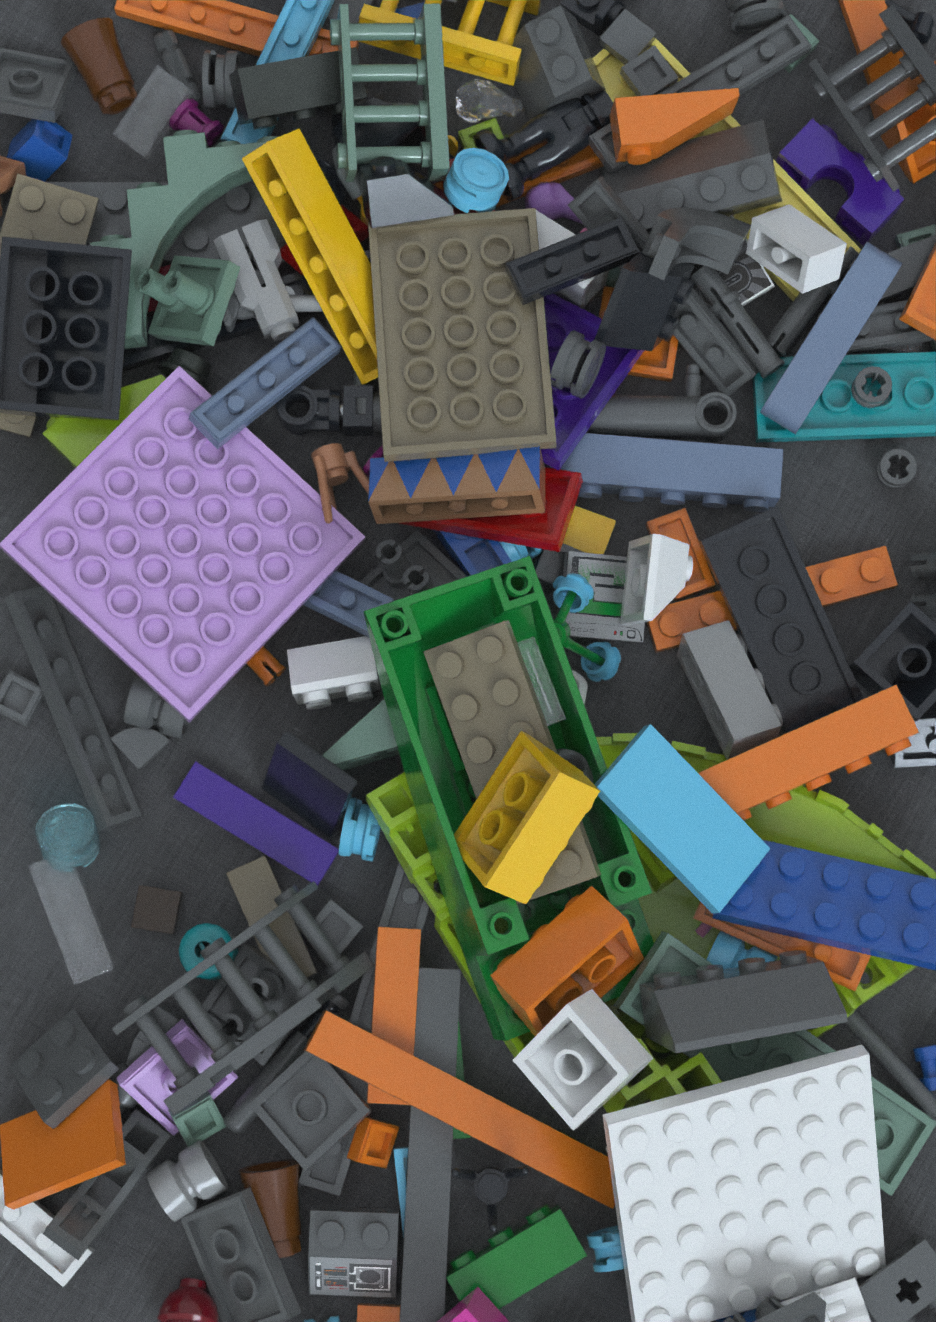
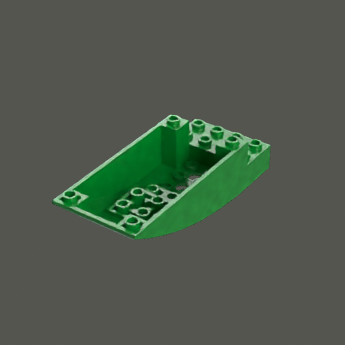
[364,556,654,1041]

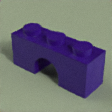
[776,118,904,246]

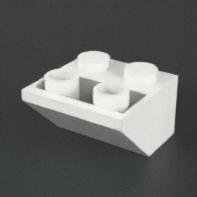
[287,636,381,710]

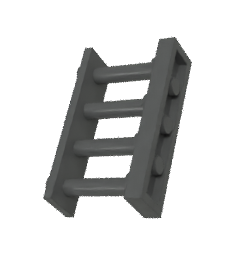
[809,5,936,192]

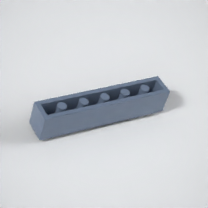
[544,433,783,512]

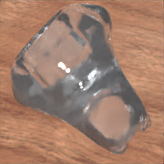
[455,79,523,123]

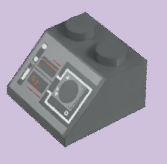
[308,1205,400,1299]

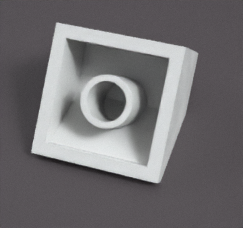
[513,989,653,1130]

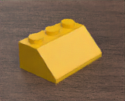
[454,731,600,904]

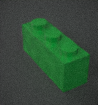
[446,1203,587,1309]

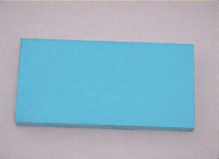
[594,724,770,914]

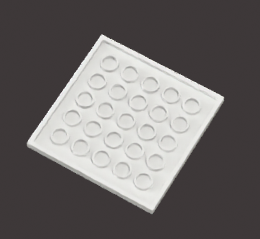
[603,1044,886,1322]

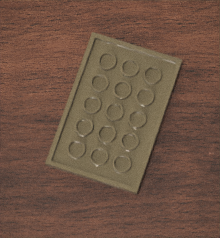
[368,208,556,462]

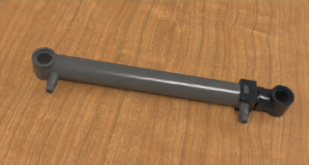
[276,363,737,442]

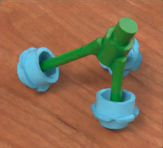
[553,573,621,682]

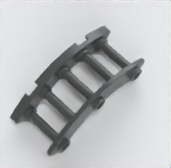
[112,881,374,1115]

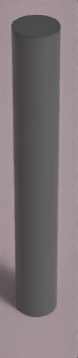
[845,1010,936,1120]

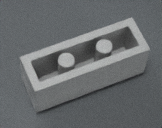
[677,620,783,760]

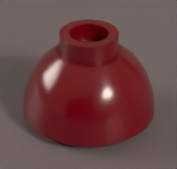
[157,1278,219,1322]

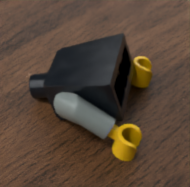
[331,97,458,226]

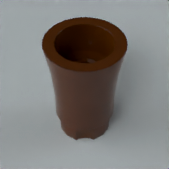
[61,18,139,115]
[239,1159,302,1258]

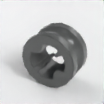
[851,366,892,408]
[876,449,917,489]

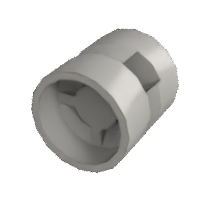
[146,1140,228,1222]

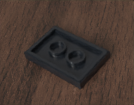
[262,731,358,838]

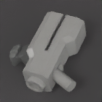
[213,219,323,341]

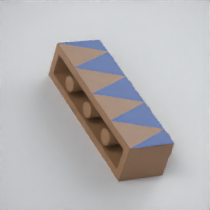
[368,446,545,524]

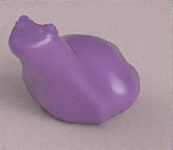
[525,182,582,224]

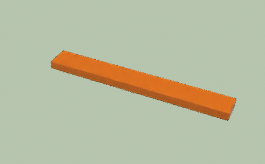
[304,1010,615,1209]

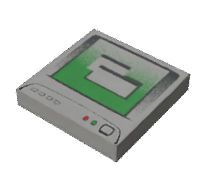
[563,551,645,643]

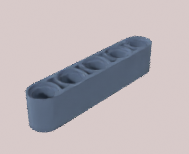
[760,242,903,434]

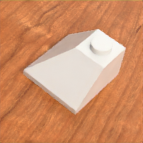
[620,534,693,626]

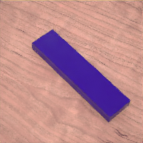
[173,761,339,886]

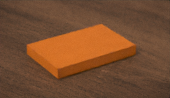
[0,1079,126,1210]

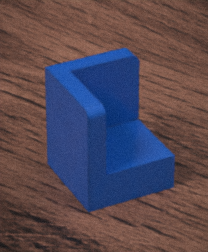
[6,119,73,182]

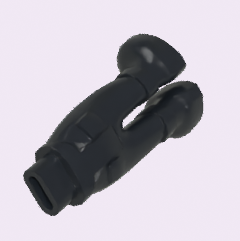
[473,90,613,201]

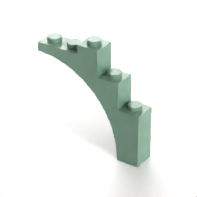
[90,130,277,349]

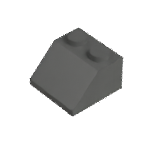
[512,5,606,120]

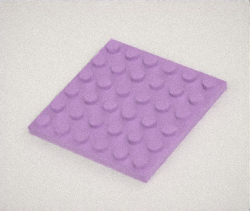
[0,366,365,723]

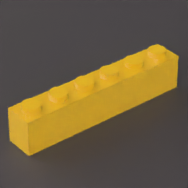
[242,128,378,385]

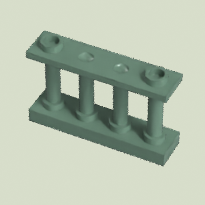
[330,3,450,182]

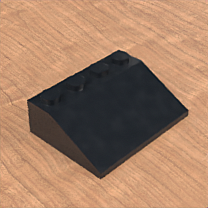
[0,237,132,421]

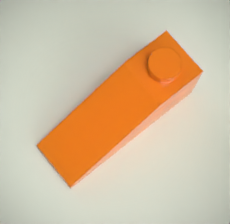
[610,88,740,165]

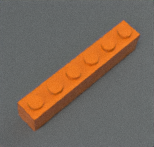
[698,684,919,821]

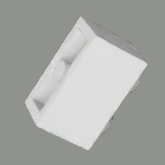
[746,204,847,294]

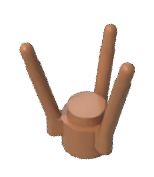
[311,443,369,524]

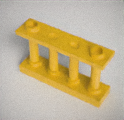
[358,0,541,86]

